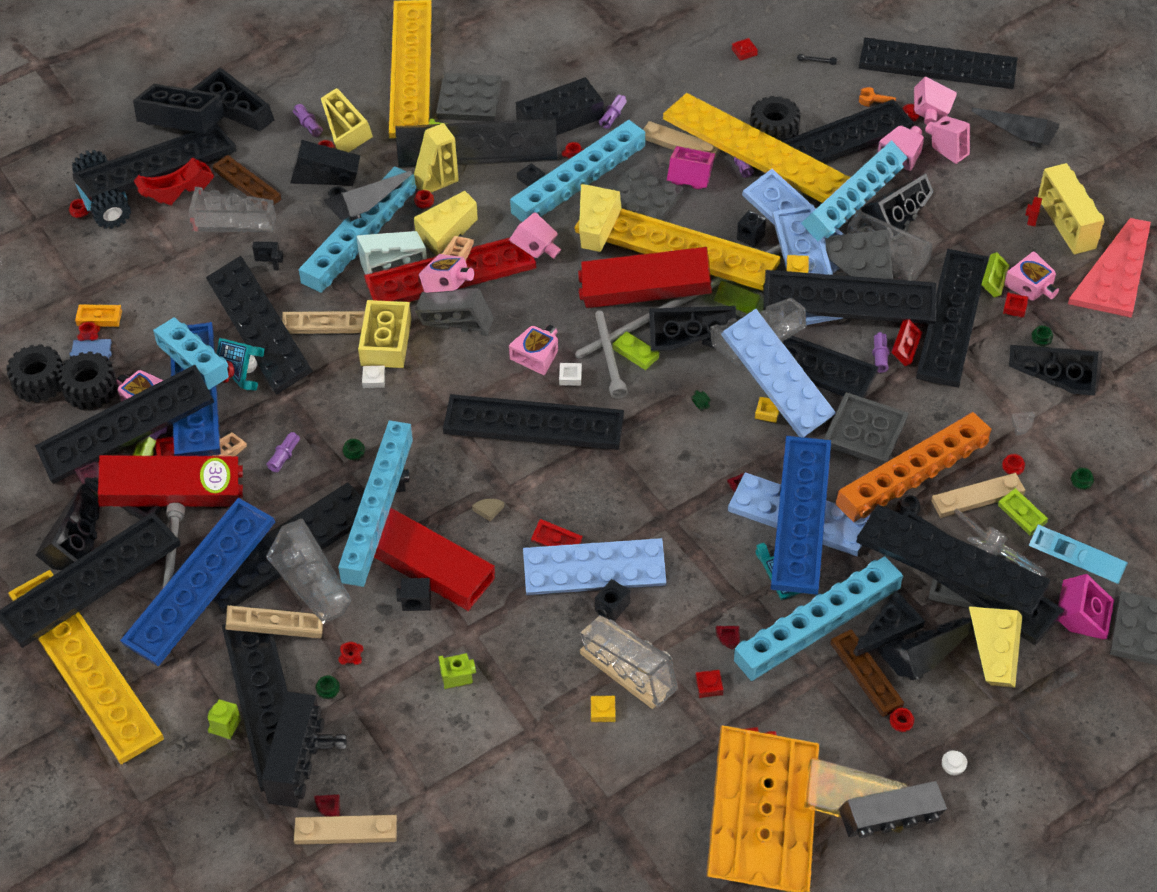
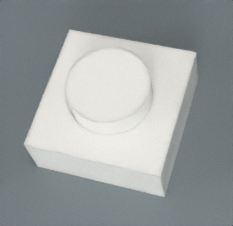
[559,363,582,386]
[362,366,385,388]

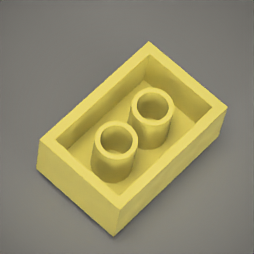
[358,300,412,368]

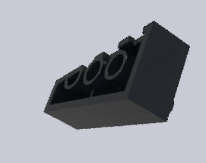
[191,67,274,132]

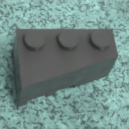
[415,288,494,336]

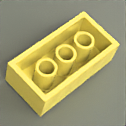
[1038,163,1104,254]

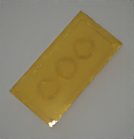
[804,758,907,833]

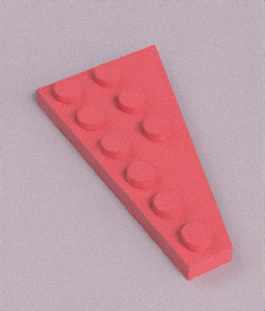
[1068,218,1151,318]

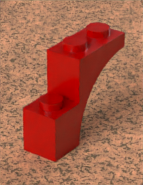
[134,158,215,205]

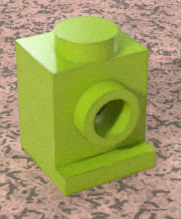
[438,653,476,689]
[208,699,241,740]

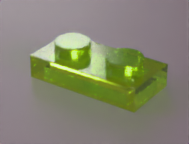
[714,281,761,314]

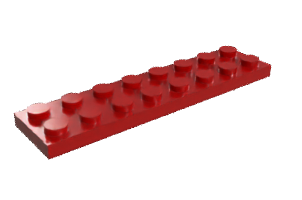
[364,237,536,302]

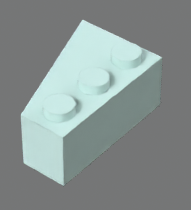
[356,231,427,275]

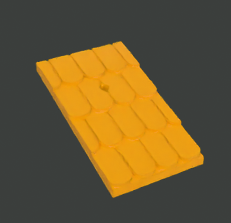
[707,725,819,892]

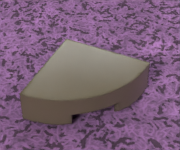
[472,499,504,522]

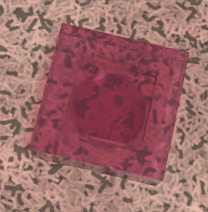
[75,461,99,484]

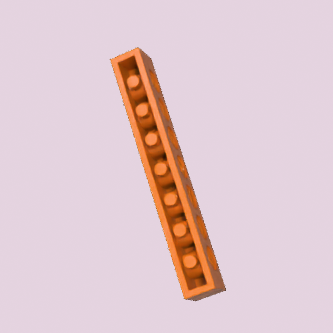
[835,412,991,522]

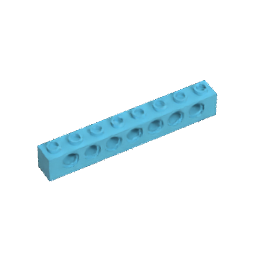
[510,120,645,222]
[801,140,907,241]
[299,166,416,293]
[338,420,413,587]
[734,556,903,681]

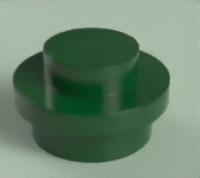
[1031,326,1053,346]
[691,390,711,411]
[343,439,365,460]
[1071,468,1094,490]
[316,675,340,699]

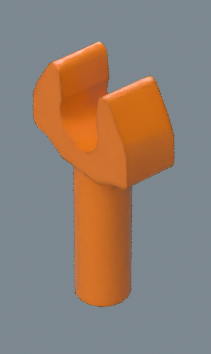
[859,87,896,107]

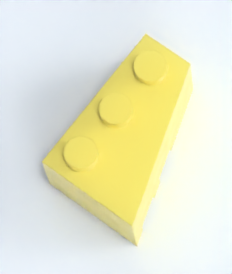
[321,88,373,152]
[414,123,459,192]
[579,184,621,252]
[414,191,478,256]
[969,607,1022,688]

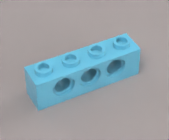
[153,317,229,390]

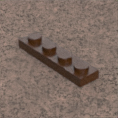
[213,155,282,210]
[830,629,904,717]

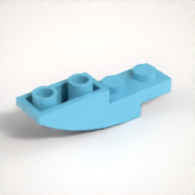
[1029,525,1128,584]

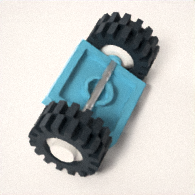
[72,150,131,229]

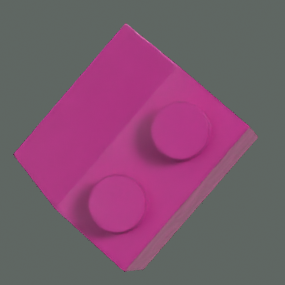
[667,146,715,189]
[1058,574,1114,640]

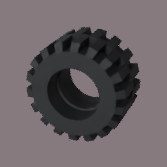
[750,96,801,141]
[6,344,63,403]
[58,351,118,410]

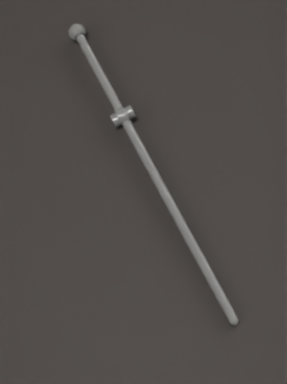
[575,217,850,358]

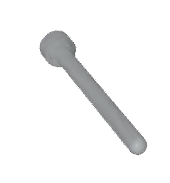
[595,310,628,399]
[163,503,185,588]

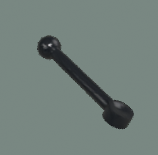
[797,54,837,65]

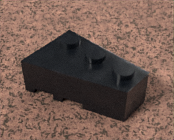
[290,140,360,186]

